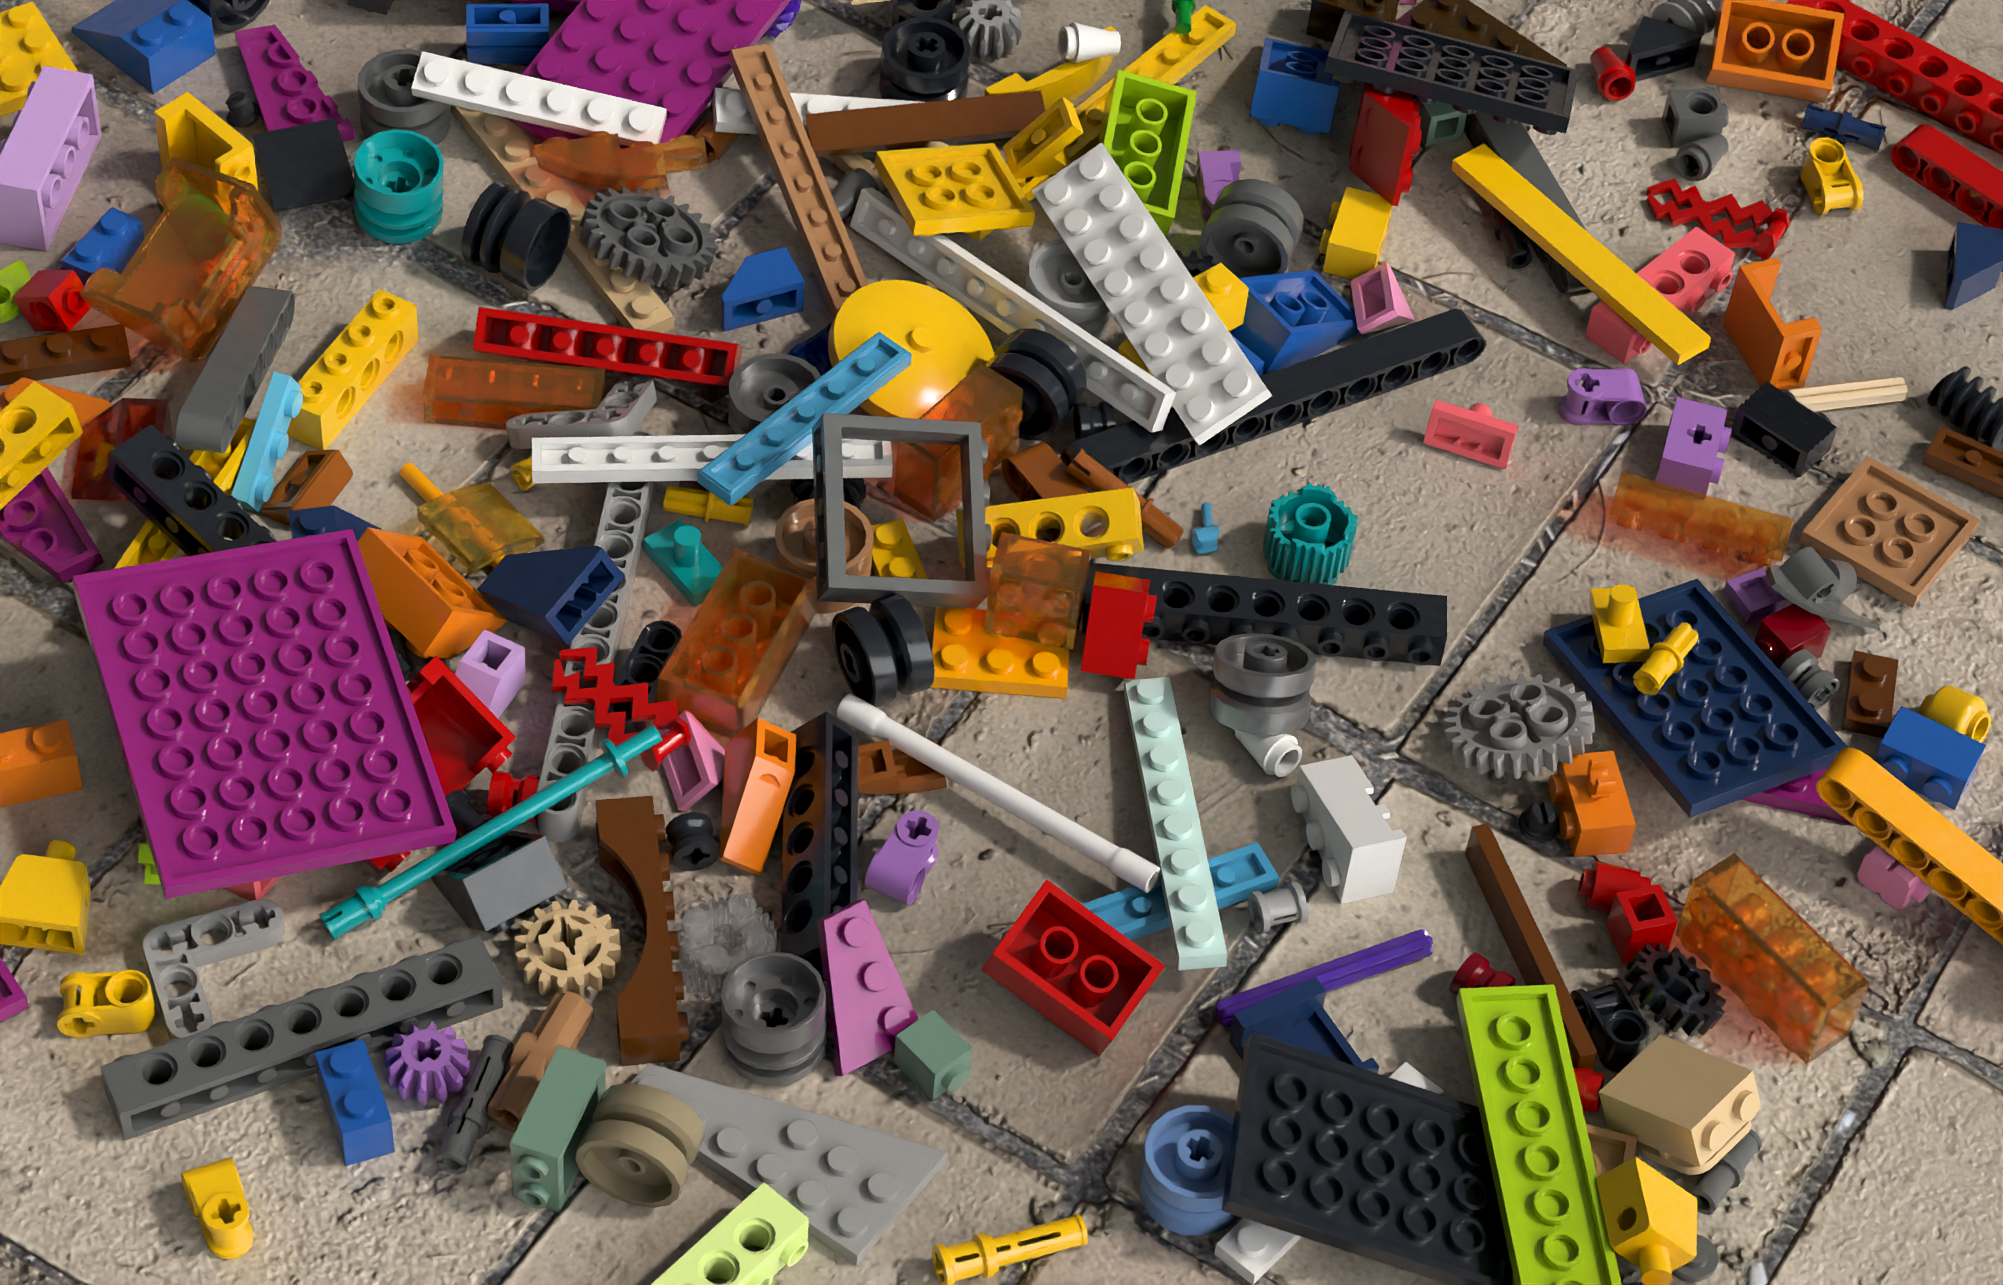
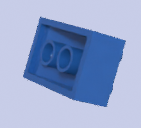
[71,0,216,94]
[1249,37,1340,135]
[1229,270,1359,373]

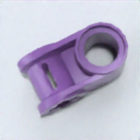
[1559,368,1647,425]
[864,810,939,905]

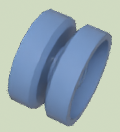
[1138,1105,1239,1236]

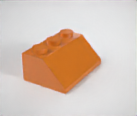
[357,527,507,659]

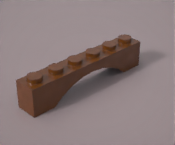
[595,796,689,1066]

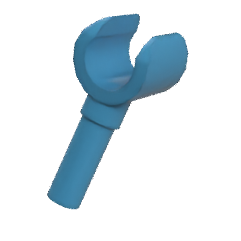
[1191,503,1219,554]

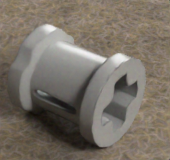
[1248,882,1308,934]

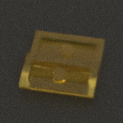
[417,483,545,573]

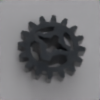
[1624,943,1726,1037]

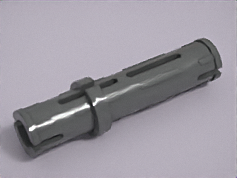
[435,1034,514,1174]

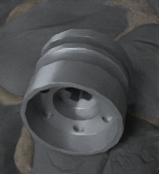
[721,952,827,1086]

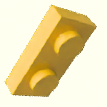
[871,519,928,579]

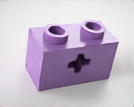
[1654,397,1732,499]

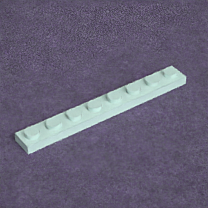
[1124,677,1227,971]

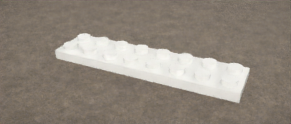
[1032,142,1272,445]

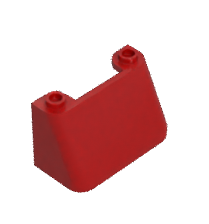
[363,656,516,873]

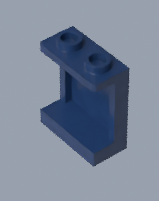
[1229,977,1379,1073]

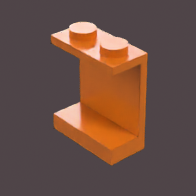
[1723,258,1822,390]

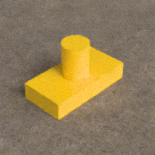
[1589,584,1650,663]

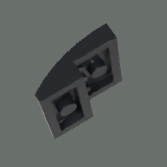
[252,118,355,213]

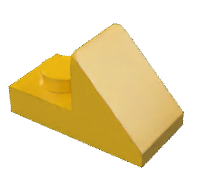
[1002,97,1083,179]

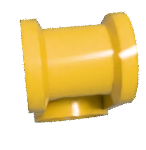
[1800,138,1863,215]
[57,969,157,1038]
[181,1156,254,1259]

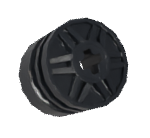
[461,181,571,291]

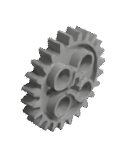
[1444,674,1595,779]

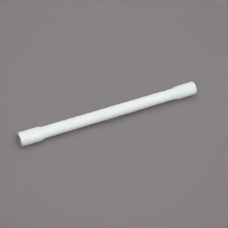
[837,693,1161,893]

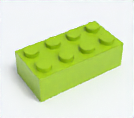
[1097,69,1197,237]

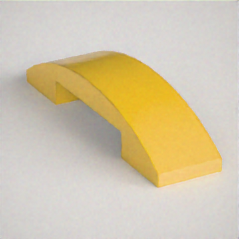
[984,26,1116,110]

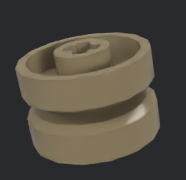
[575,1083,705,1208]

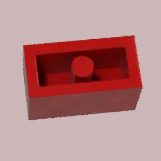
[1080,571,1157,680]

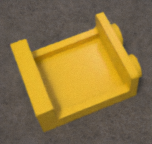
[154,92,260,221]

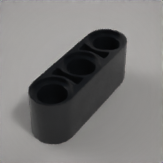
[606,620,682,736]

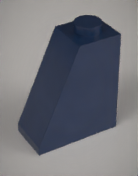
[477,546,625,645]

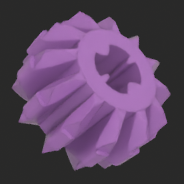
[384,1020,470,1108]

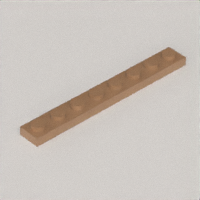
[728,43,868,320]

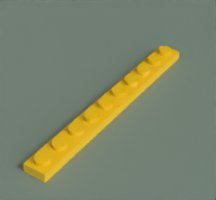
[965,5,1237,242]

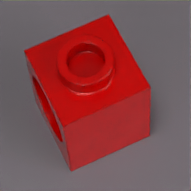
[13,270,95,332]

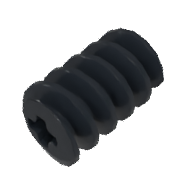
[1927,366,2003,452]

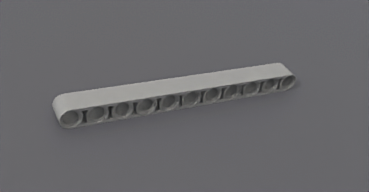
[537,430,657,842]

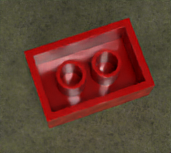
[981,879,1166,1056]

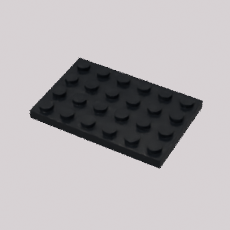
[1324,10,1579,135]
[1221,1032,1513,1285]

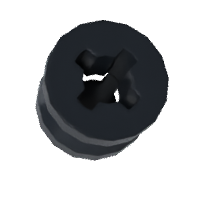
[1073,401,1116,441]
[665,812,719,871]

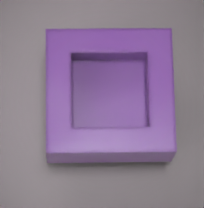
[1723,567,1788,623]

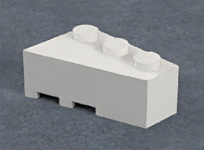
[1291,755,1407,904]

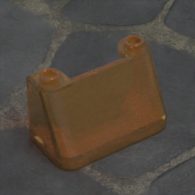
[80,156,282,362]

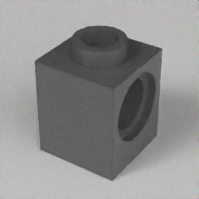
[1661,87,1728,148]

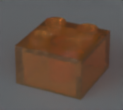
[984,532,1092,650]

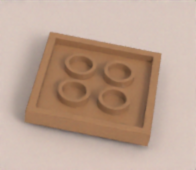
[1799,456,1980,608]

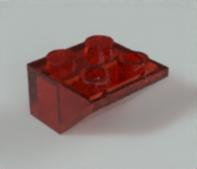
[71,398,173,501]

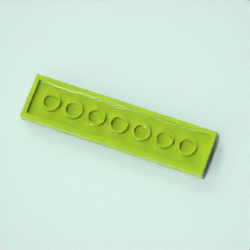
[1456,984,1622,1285]

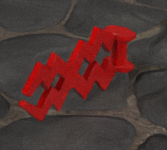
[1646,178,1790,260]
[552,647,691,772]

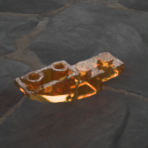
[534,131,708,192]

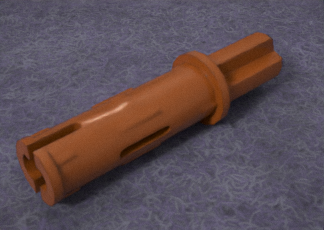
[1065,449,1184,549]

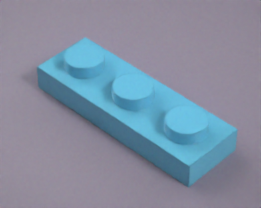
[231,371,303,513]

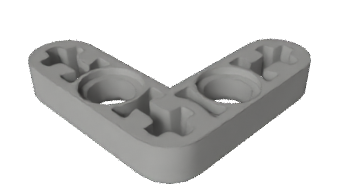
[506,375,657,449]
[143,899,285,1039]

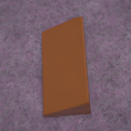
[261,449,353,526]

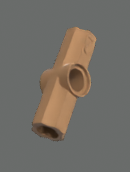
[488,991,594,1133]

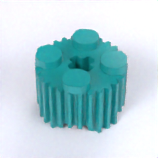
[1263,483,1358,585]

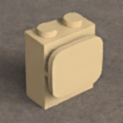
[1599,1034,1762,1175]

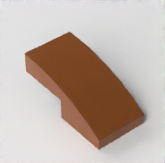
[858,739,947,794]

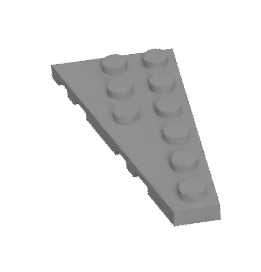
[630,1063,947,1266]

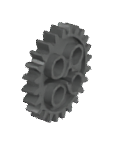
[580,186,718,287]

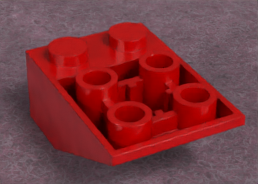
[1348,82,1422,206]

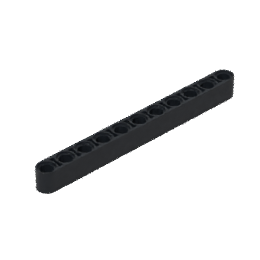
[1060,309,1486,493]

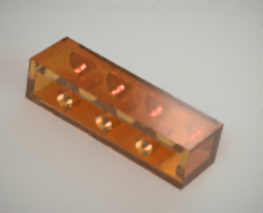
[423,355,605,430]

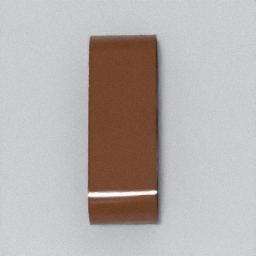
[1001,442,1105,541]

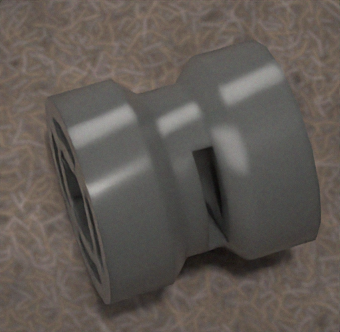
[1779,649,1840,710]

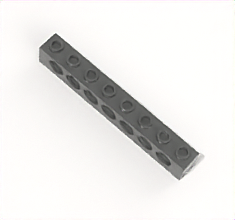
[100,935,503,1141]

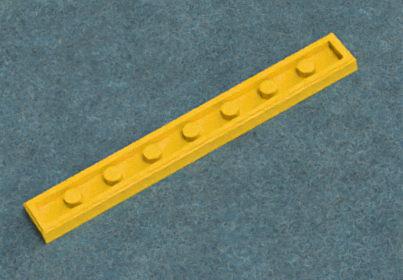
[1451,143,1711,365]

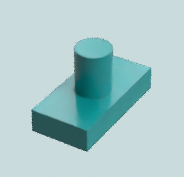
[643,520,732,607]

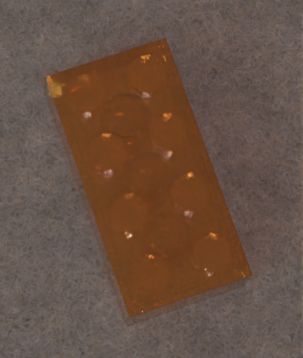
[658,548,817,739]
[1675,853,1869,1064]

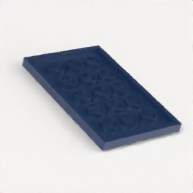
[1543,579,1848,818]

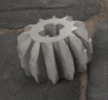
[955,0,1023,60]

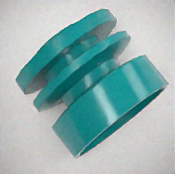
[354,129,444,244]

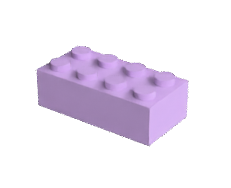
[0,66,102,252]

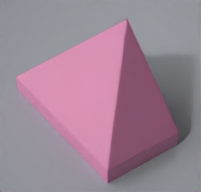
[1350,262,1415,334]
[659,711,725,812]

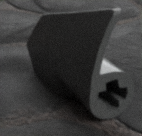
[1765,546,1881,629]

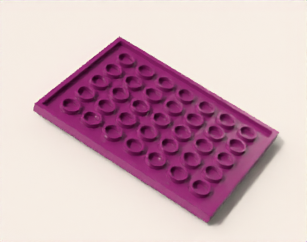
[73,529,457,899]

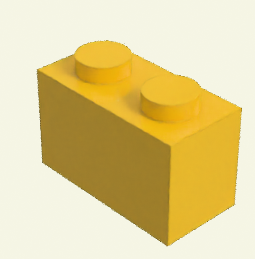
[1319,186,1393,279]

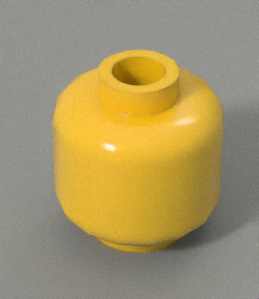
[1919,685,1991,742]

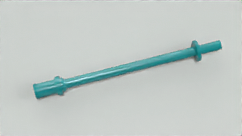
[318,724,662,941]

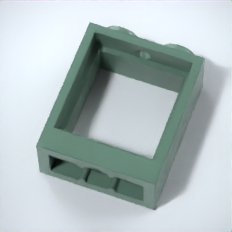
[510,1046,606,1212]

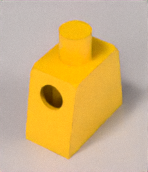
[0,840,91,955]
[1596,1156,1697,1285]

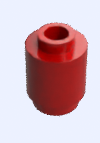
[1578,861,1651,912]

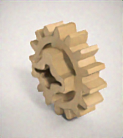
[515,900,621,998]

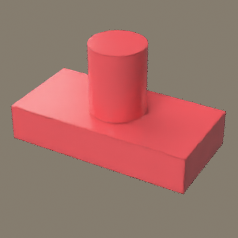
[1423,399,1519,469]

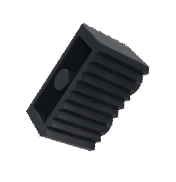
[1731,381,1838,478]

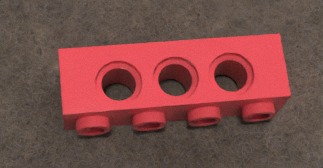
[1585,227,1735,364]

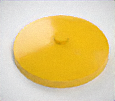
[828,280,994,422]

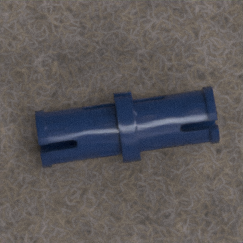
[1801,103,1887,151]

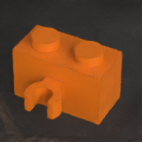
[1548,751,1636,857]

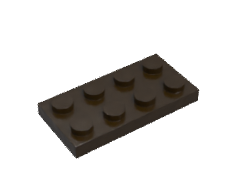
[1395,0,1567,67]

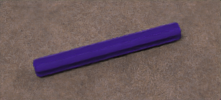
[1215,929,1433,1028]

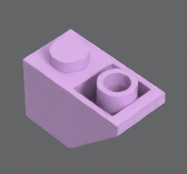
[455,629,526,718]

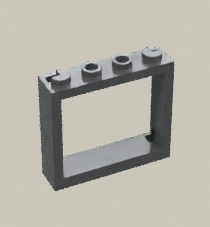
[812,413,994,609]

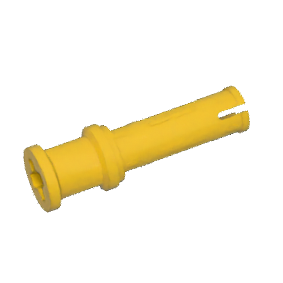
[931,1214,1088,1285]

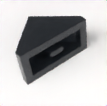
[1626,16,1702,82]

